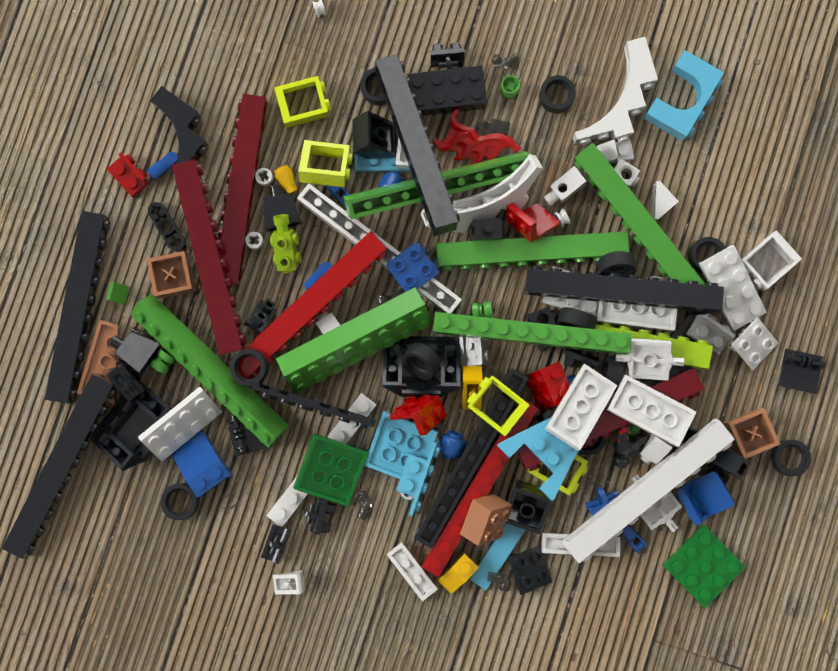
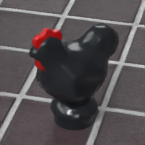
[612,429,647,468]

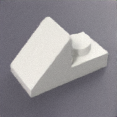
[596,140,634,164]

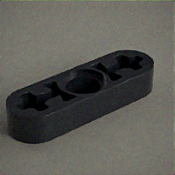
[148,202,186,252]

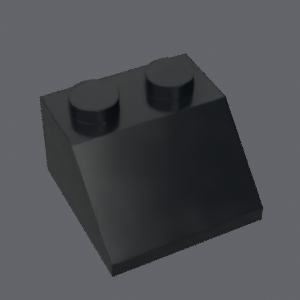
[352,111,396,159]
[506,479,551,534]

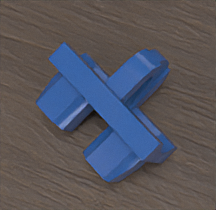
[585,486,619,515]

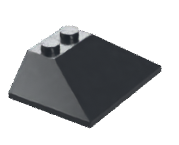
[382,336,460,398]
[89,378,172,471]

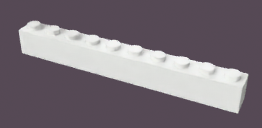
[297,183,462,314]
[562,418,735,563]

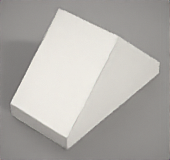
[651,181,679,221]
[273,570,305,594]

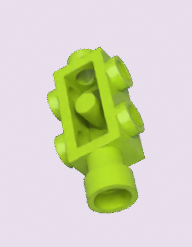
[270,214,302,273]

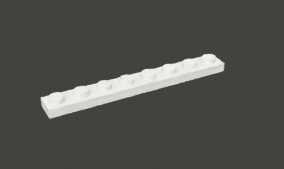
[266,393,376,527]

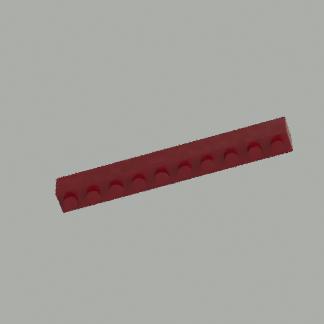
[218,94,268,286]
[172,159,247,355]
[516,368,704,471]

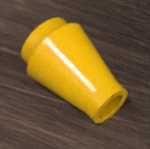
[274,165,298,193]

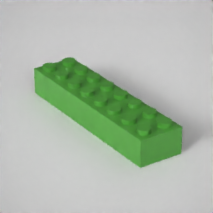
[276,288,433,393]

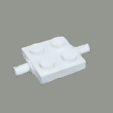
[616,338,684,381]
[631,474,682,532]

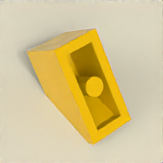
[462,366,483,410]
[437,552,479,594]

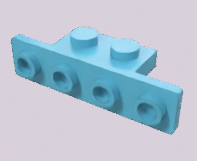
[396,440,441,516]

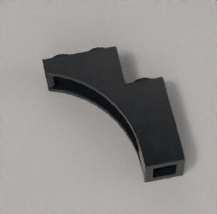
[150,86,208,164]
[680,426,751,480]

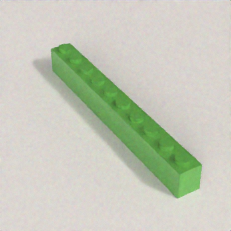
[574,143,706,285]
[343,151,531,219]
[436,231,629,272]
[130,294,289,448]
[433,312,632,354]

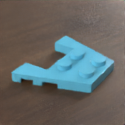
[496,418,578,501]

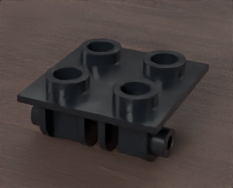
[778,348,826,394]
[227,415,273,457]
[508,545,552,595]

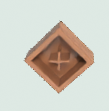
[146,251,196,299]
[723,408,780,459]
[460,494,512,546]

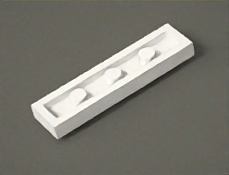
[541,533,621,557]

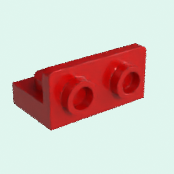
[107,152,150,198]

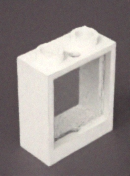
[741,230,802,291]

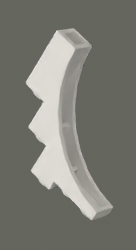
[573,37,658,145]
[420,154,543,233]

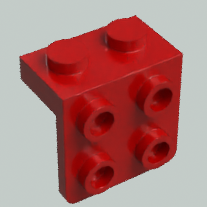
[506,202,560,242]
[526,361,570,410]
[389,395,447,436]

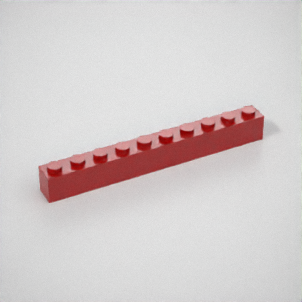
[238,231,388,379]
[421,398,538,577]

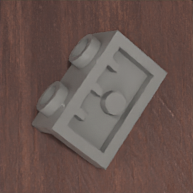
[686,313,736,355]
[459,336,491,366]

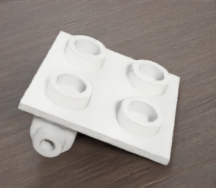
[729,318,778,370]

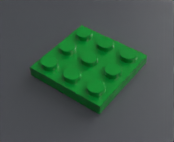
[293,433,369,506]
[662,524,745,608]

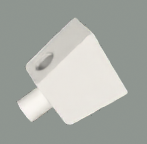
[544,166,586,206]

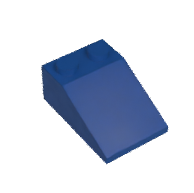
[172,429,233,498]

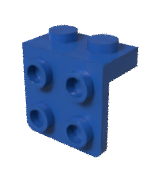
[387,242,440,292]
[676,471,735,526]

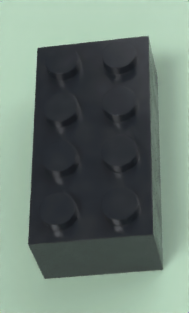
[407,65,487,116]

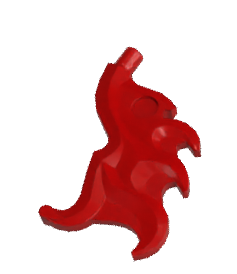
[434,109,521,165]

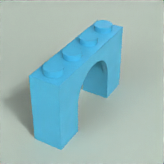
[644,50,724,141]

